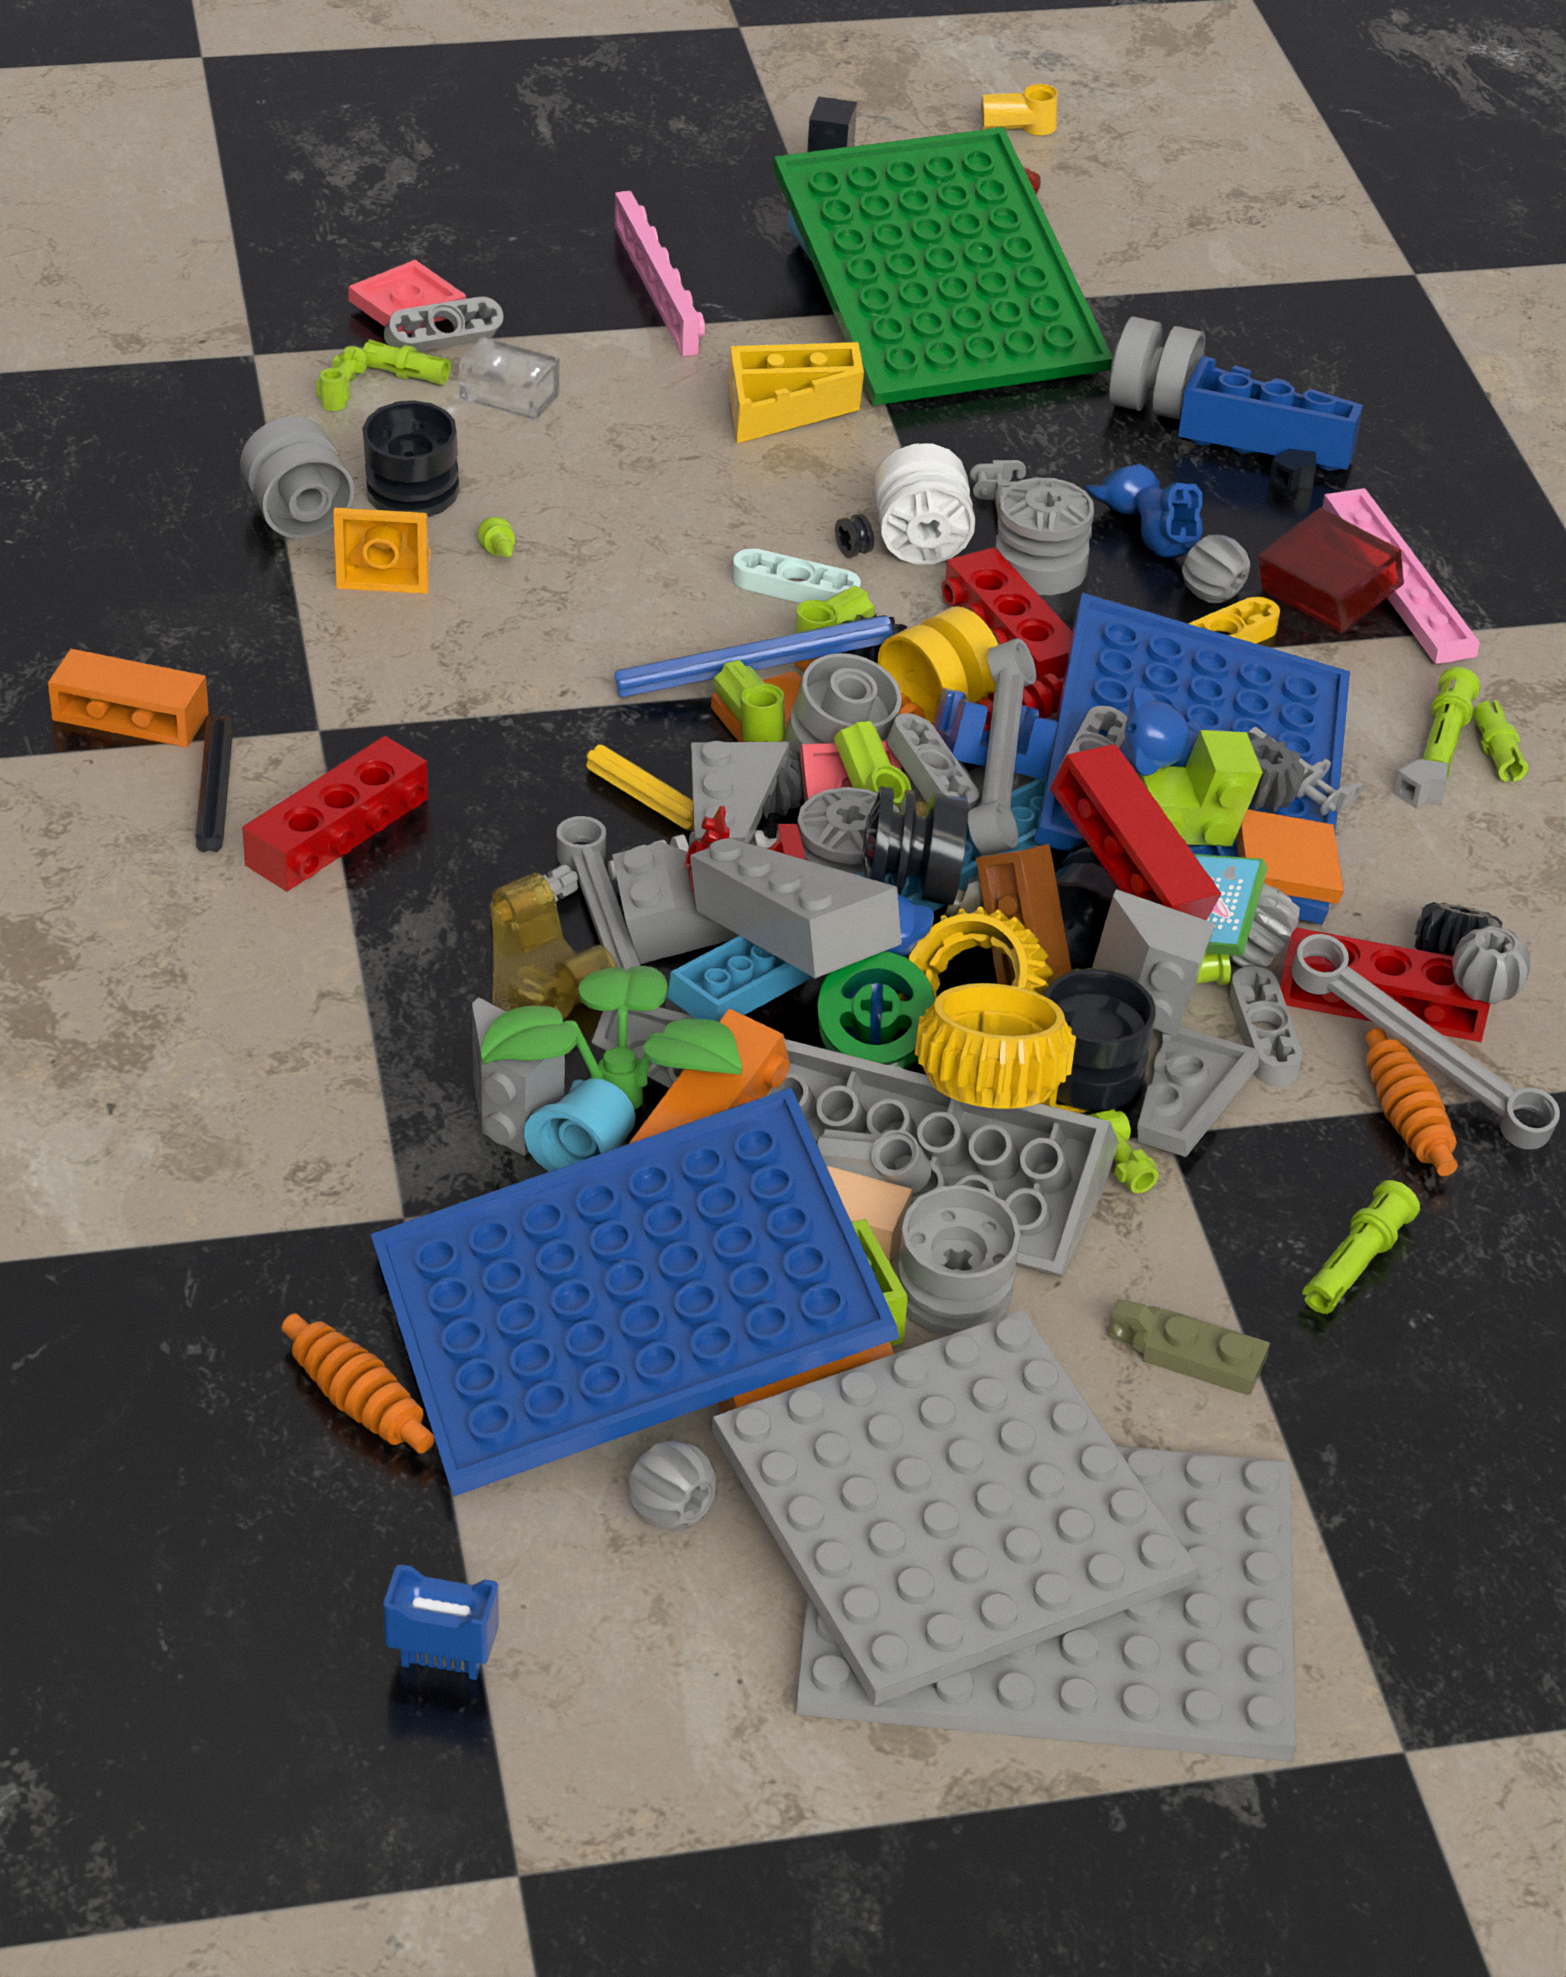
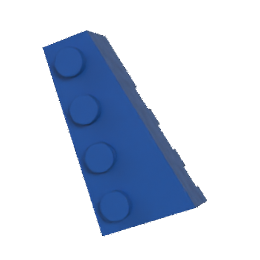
[1178,355,1363,470]

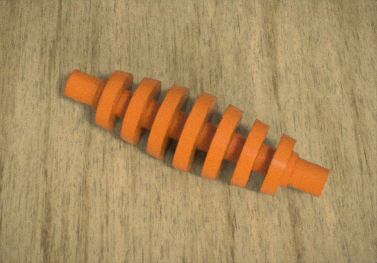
[1365,1028,1458,1176]
[281,1314,435,1454]

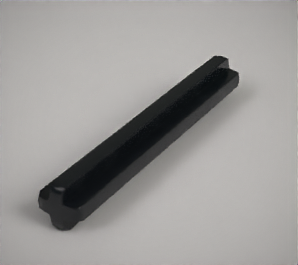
[195,714,233,853]

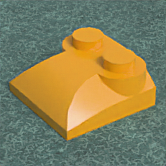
[333,508,431,594]

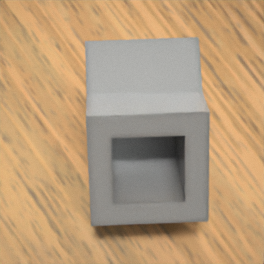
[1394,759,1448,809]

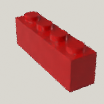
[1050,744,1222,921]

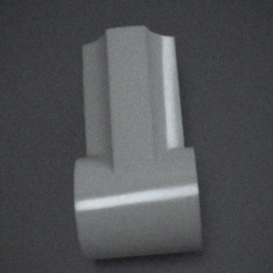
[817,1129,931,1194]

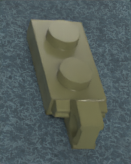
[1108,1299,1270,1395]

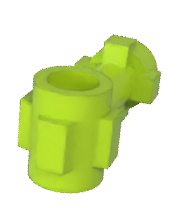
[316,346,367,411]
[1087,1109,1159,1194]

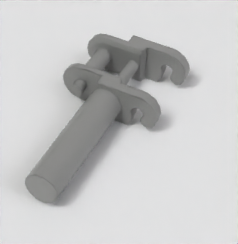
[970,460,1026,515]
[1249,727,1364,816]

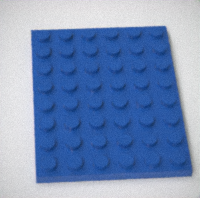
[1034,593,1350,925]
[371,1087,899,1496]

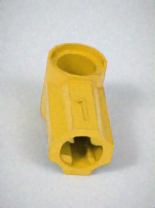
[981,84,1058,136]

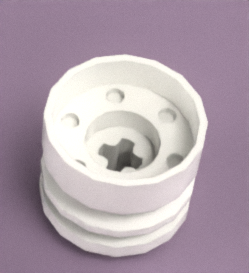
[874,444,975,564]

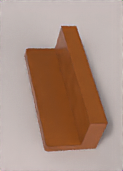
[976,844,1072,986]

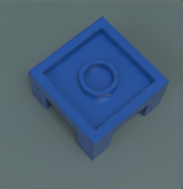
[934,687,1058,779]

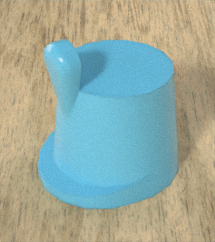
[523,1079,636,1172]

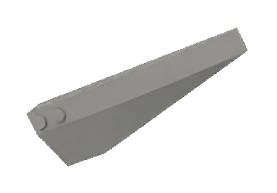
[592,1007,1119,1277]

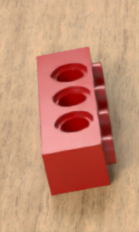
[942,547,1072,679]
[242,736,428,892]
[1280,927,1490,1043]

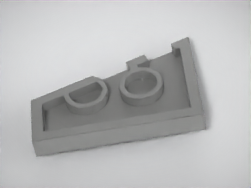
[691,741,789,844]
[1137,1027,1259,1157]

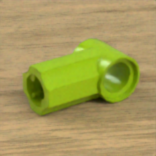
[794,585,875,634]
[714,660,785,742]
[833,721,911,809]

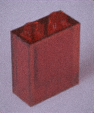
[1258,507,1404,633]

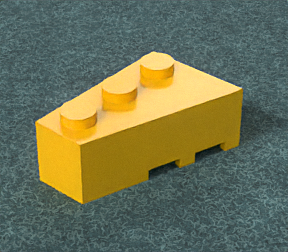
[727,342,864,444]

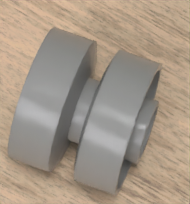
[1110,316,1205,420]
[240,417,354,539]
[784,653,902,752]

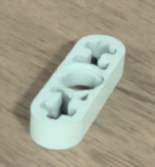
[733,548,861,603]

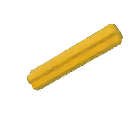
[586,745,694,831]

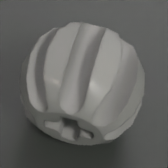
[1182,535,1250,603]
[1452,926,1531,1004]
[628,1440,718,1531]

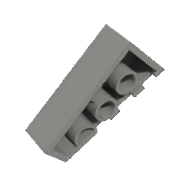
[690,839,902,978]

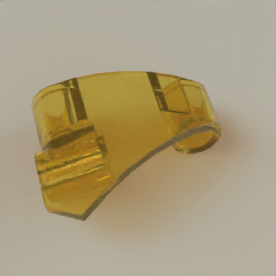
[491,872,617,1020]

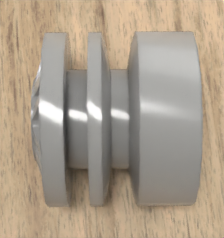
[995,477,1094,595]
[797,787,900,875]
[897,1185,1021,1336]

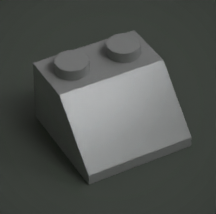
[612,842,738,964]
[1092,889,1215,1036]
[472,997,565,1156]

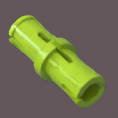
[363,339,451,386]
[1473,700,1529,782]

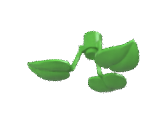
[481,966,742,1110]

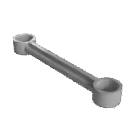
[968,638,1036,856]
[556,816,665,1009]
[1291,934,1560,1149]

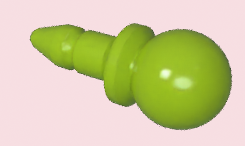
[477,516,515,558]

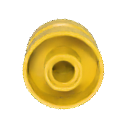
[878,606,998,726]

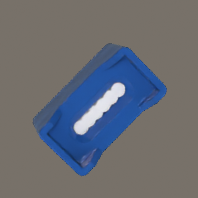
[383,1565,499,1680]

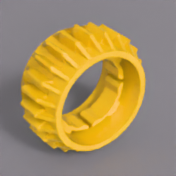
[898,907,1053,1001]
[915,983,1076,1109]

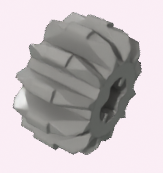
[1229,883,1300,968]

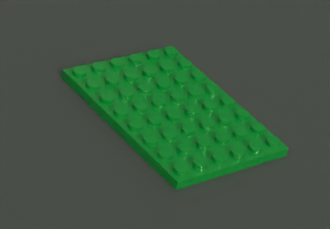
[772,127,1113,406]

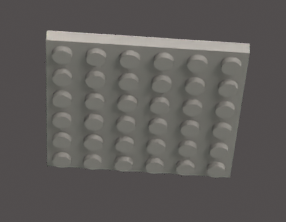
[711,1310,1199,1705]

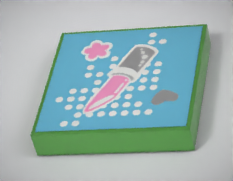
[1194,854,1268,956]

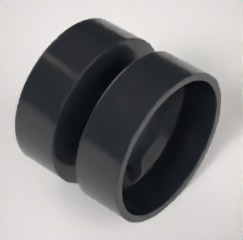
[1045,969,1156,1110]

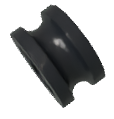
[835,513,874,558]

